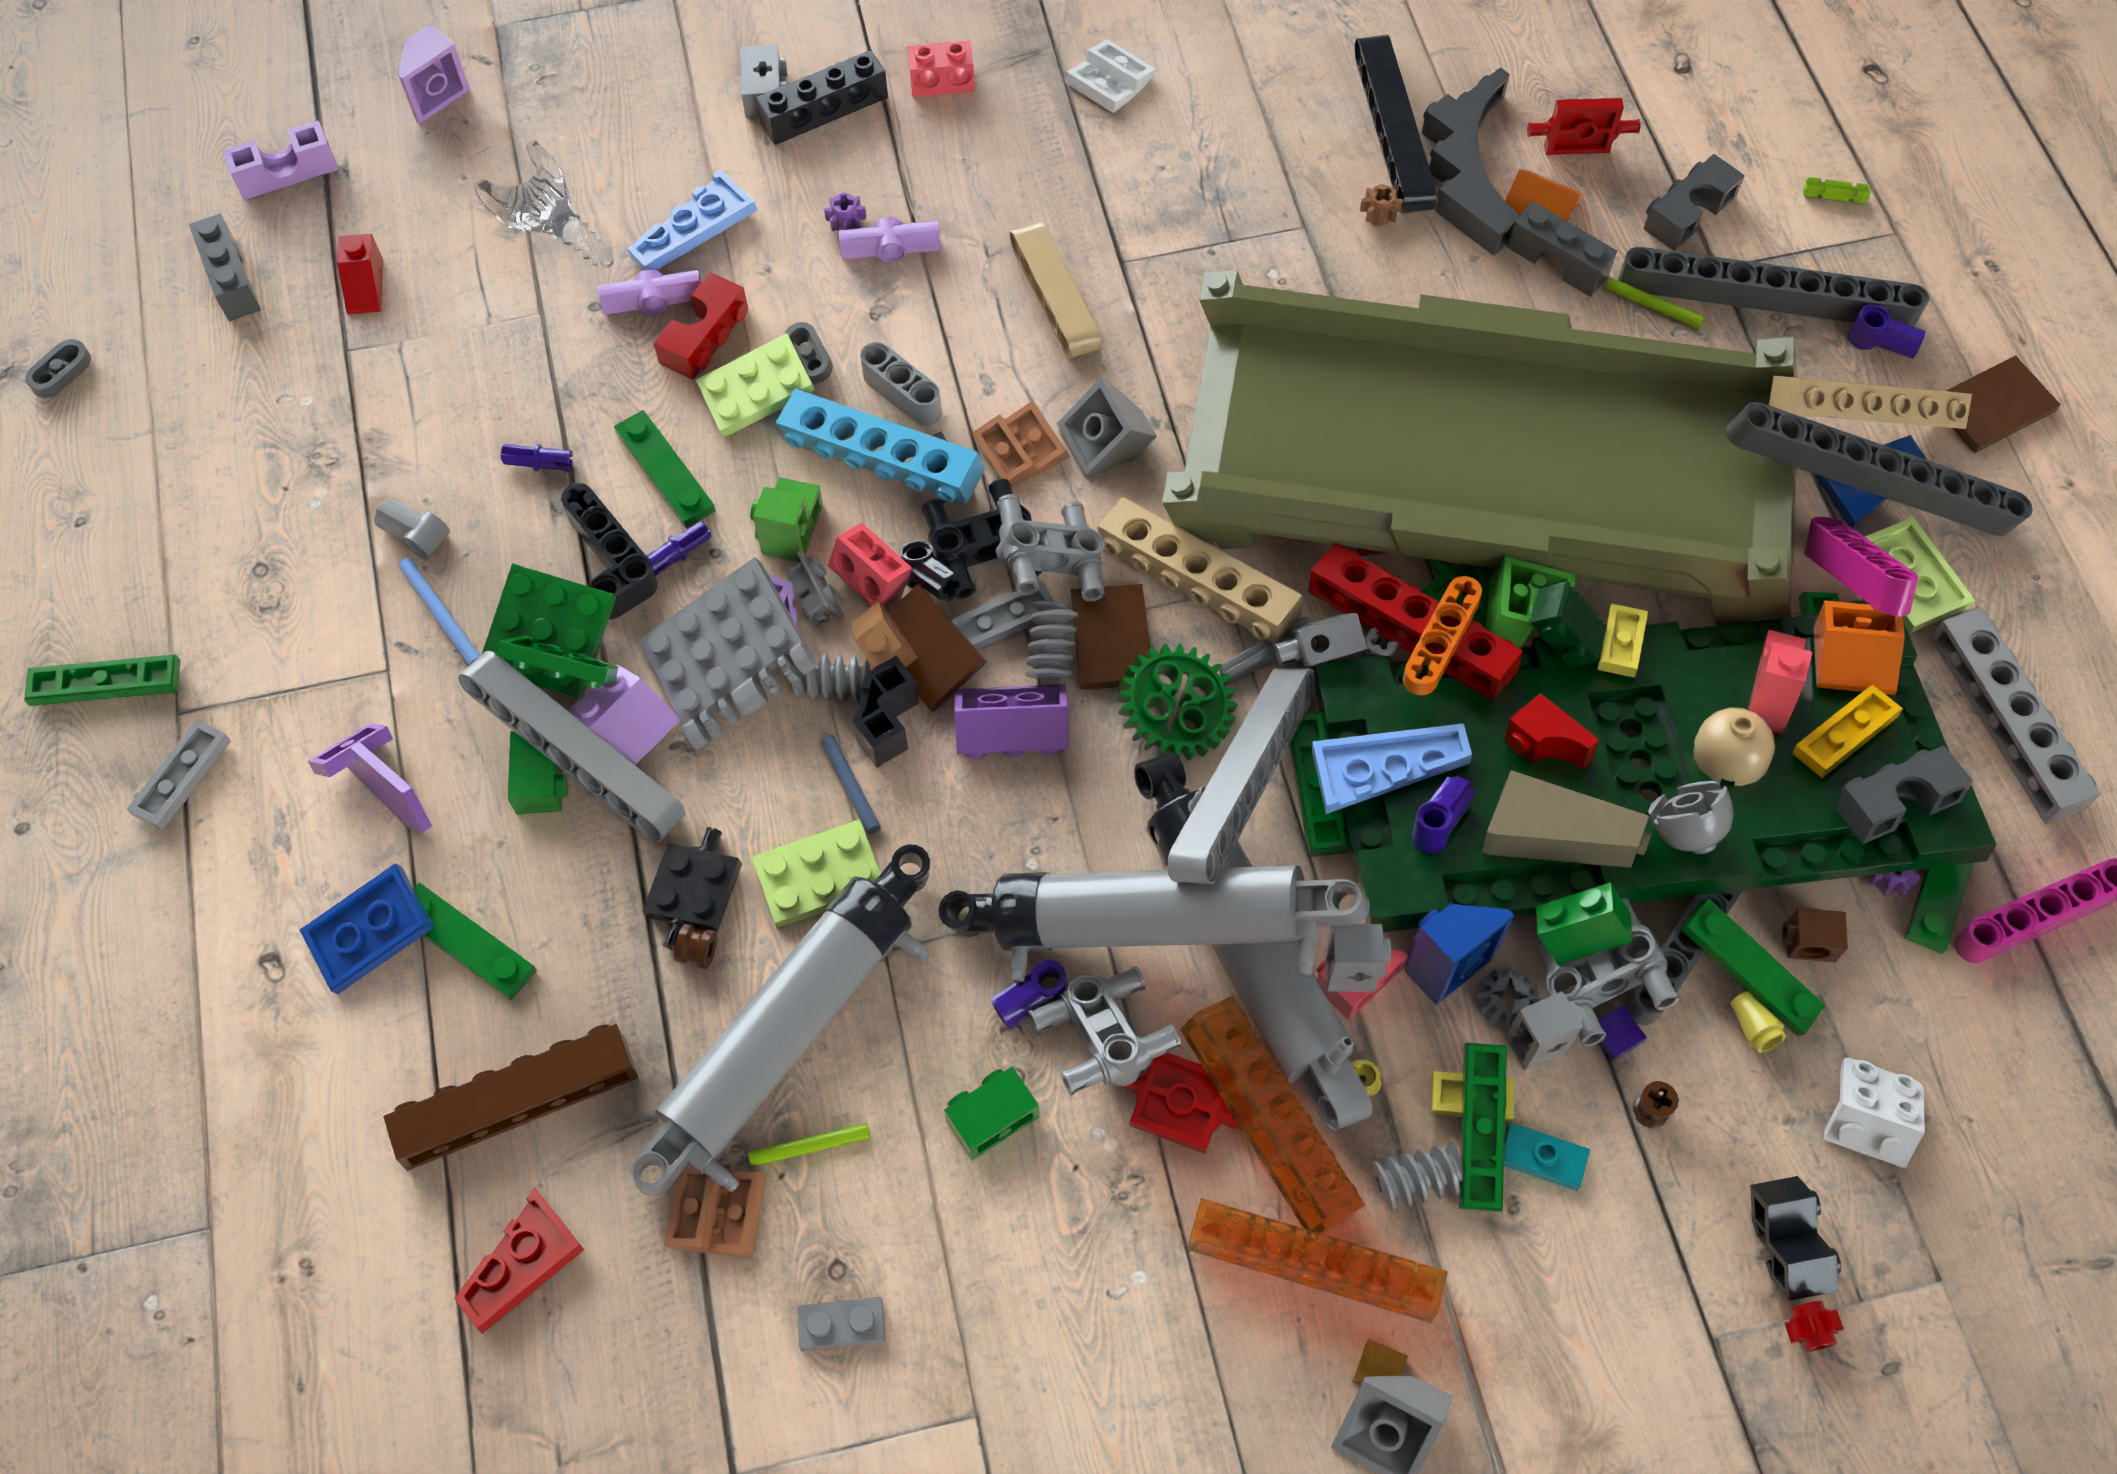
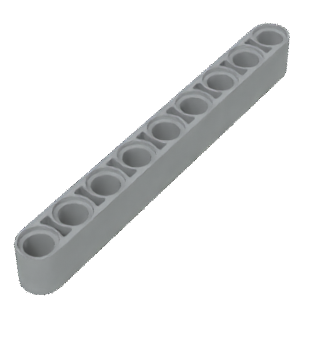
[1167,668,1316,884]

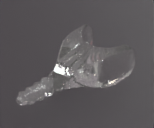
[474,140,614,268]

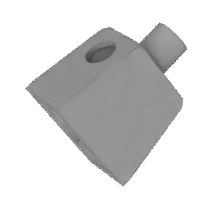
[1274,613,1368,666]

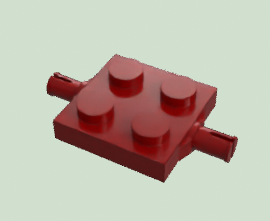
[1527,98,1641,155]
[1120,1052,1249,1154]

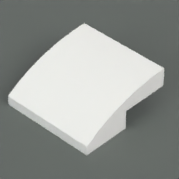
[1064,39,1156,113]

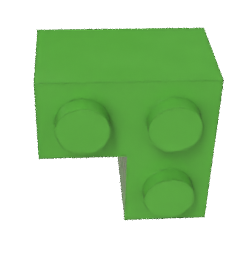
[750,477,823,562]
[1486,556,1575,648]

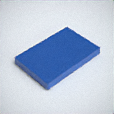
[300,863,434,994]

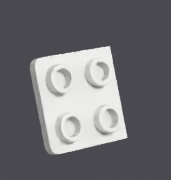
[1824,1058,1925,1168]

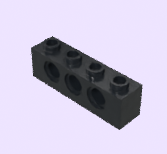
[756,50,888,145]

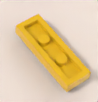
[1792,684,1903,778]

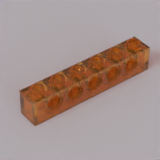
[1180,996,1366,1240]
[1187,1198,1448,1323]

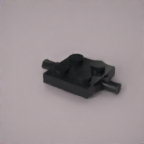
[642,827,742,950]

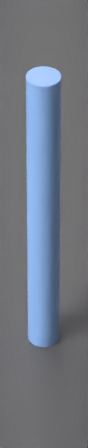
[399,558,480,666]

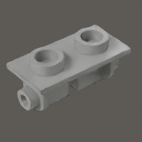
[786,550,845,626]

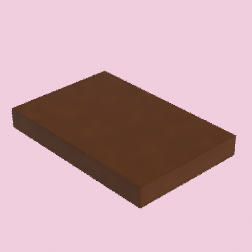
[1946,355,2061,453]
[888,584,987,712]
[1071,584,1150,690]

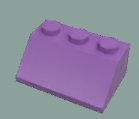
[954,684,1069,758]

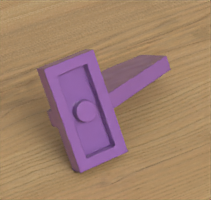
[308,723,432,832]

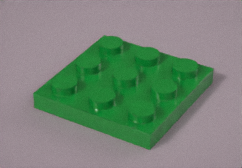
[481,563,616,699]

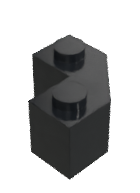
[853,656,919,768]
[1750,1176,1841,1301]

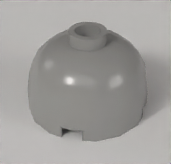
[1648,781,1734,854]

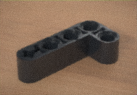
[561,483,657,619]

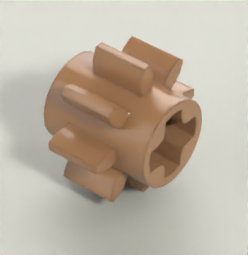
[1360,184,1403,227]

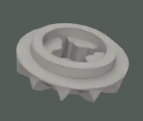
[1476,967,1541,1030]

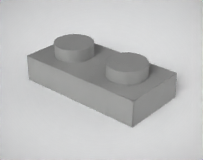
[797,1297,885,1352]

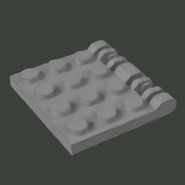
[639,557,818,750]

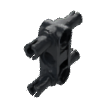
[921,479,1043,599]

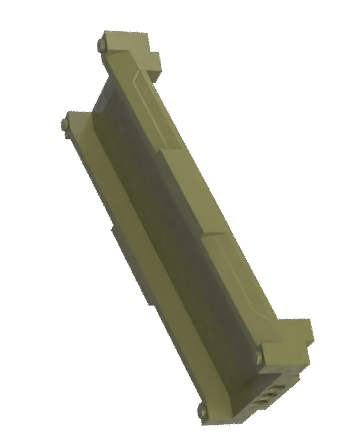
[1162,270,1798,626]

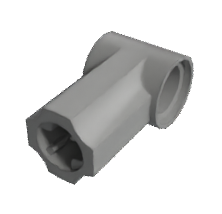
[373,499,450,559]

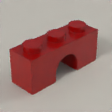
[653,272,748,380]

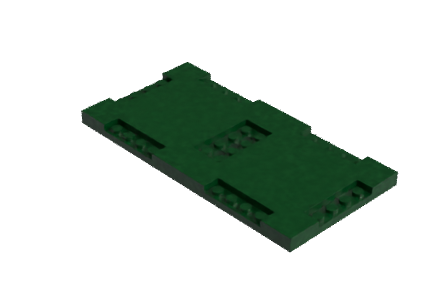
[1314,600,1996,932]

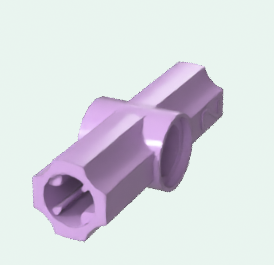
[839,217,941,263]
[598,270,701,315]

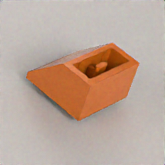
[1813,601,1905,695]

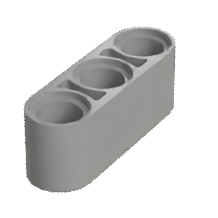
[860,342,942,426]

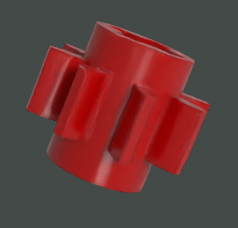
[1784,1301,1844,1352]

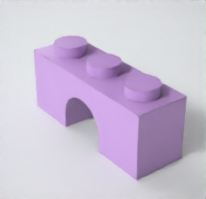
[223,120,339,200]

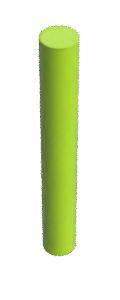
[1605,277,1704,330]
[748,1122,871,1167]

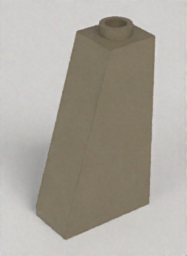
[1482,770,1652,868]

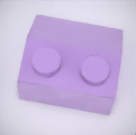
[398,24,470,124]
[568,664,680,765]

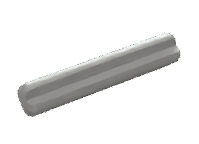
[1219,617,1312,684]

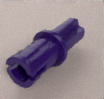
[500,444,573,472]
[646,522,712,576]

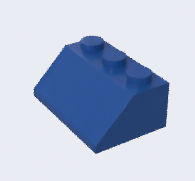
[1405,904,1514,1005]

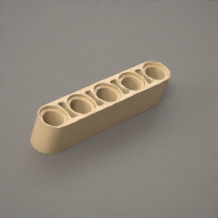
[1009,221,1102,360]

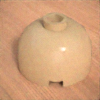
[1693,707,1775,786]

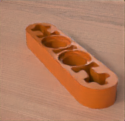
[1403,576,1482,695]

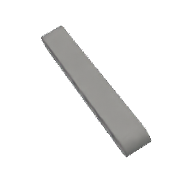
[458,651,685,842]

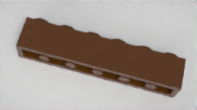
[383,1023,639,1171]

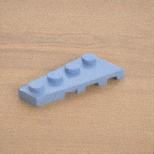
[628,169,757,271]
[1312,723,1472,814]

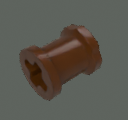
[1633,1081,1679,1128]

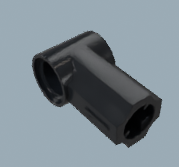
[900,541,964,603]

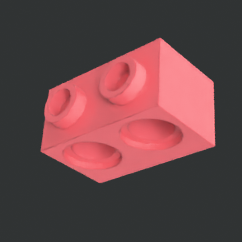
[907,40,975,97]
[828,523,912,607]

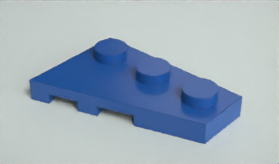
[1815,435,1927,529]

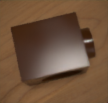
[1782,907,1848,963]

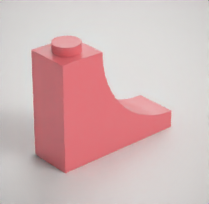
[1748,630,1812,735]

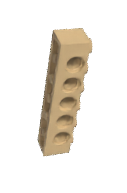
[1769,376,1972,429]
[1098,497,1302,644]

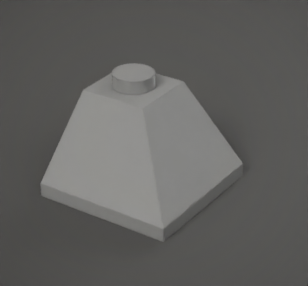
[1057,378,1157,476]
[1331,1376,1453,1474]

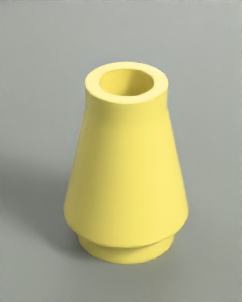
[1730,991,1786,1053]

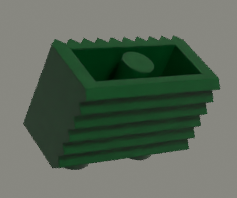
[1529,582,1607,668]

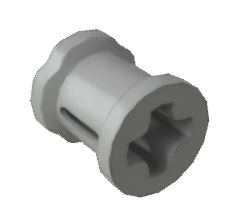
[1362,628,1398,663]

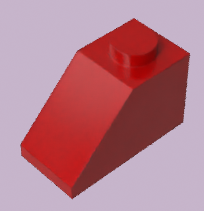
[337,233,383,315]

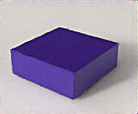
[1598,1006,1647,1061]

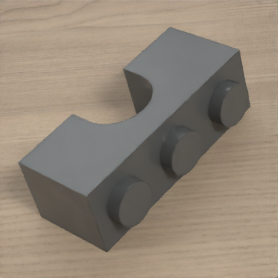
[1643,154,1745,251]
[1507,202,1617,297]
[189,213,261,321]
[1835,746,1973,844]

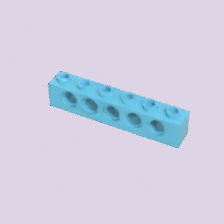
[776,388,985,504]

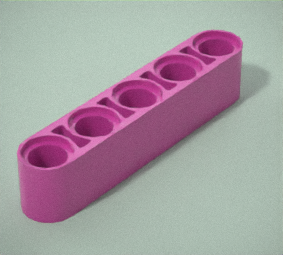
[1804,516,1919,616]
[1955,858,2117,963]

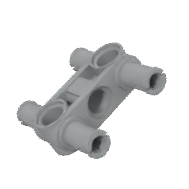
[996,494,1105,602]
[1535,898,1680,1046]
[1028,966,1181,1096]

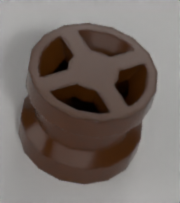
[674,924,717,969]

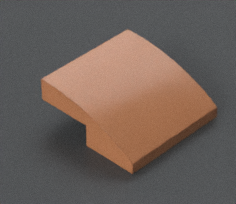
[972,400,1070,485]
[664,1165,767,1257]

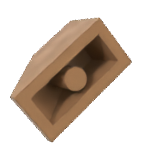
[851,601,918,669]

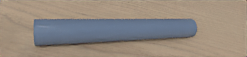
[821,735,881,834]

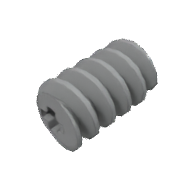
[1025,601,1078,680]
[792,651,871,703]
[1371,1141,1463,1211]

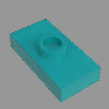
[1504,1123,1590,1191]

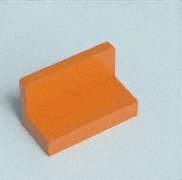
[1505,169,1585,222]

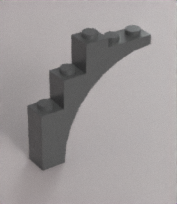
[1422,67,1520,256]

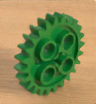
[1117,643,1238,761]

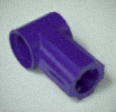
[1848,305,1926,359]
[1412,776,1476,853]
[990,960,1068,1029]

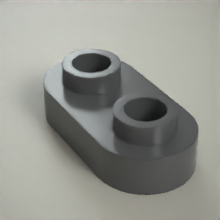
[784,322,833,384]
[25,339,91,398]

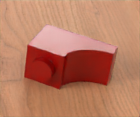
[1504,693,1599,770]

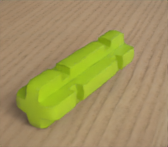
[1803,177,1871,204]

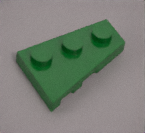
[496,635,619,688]

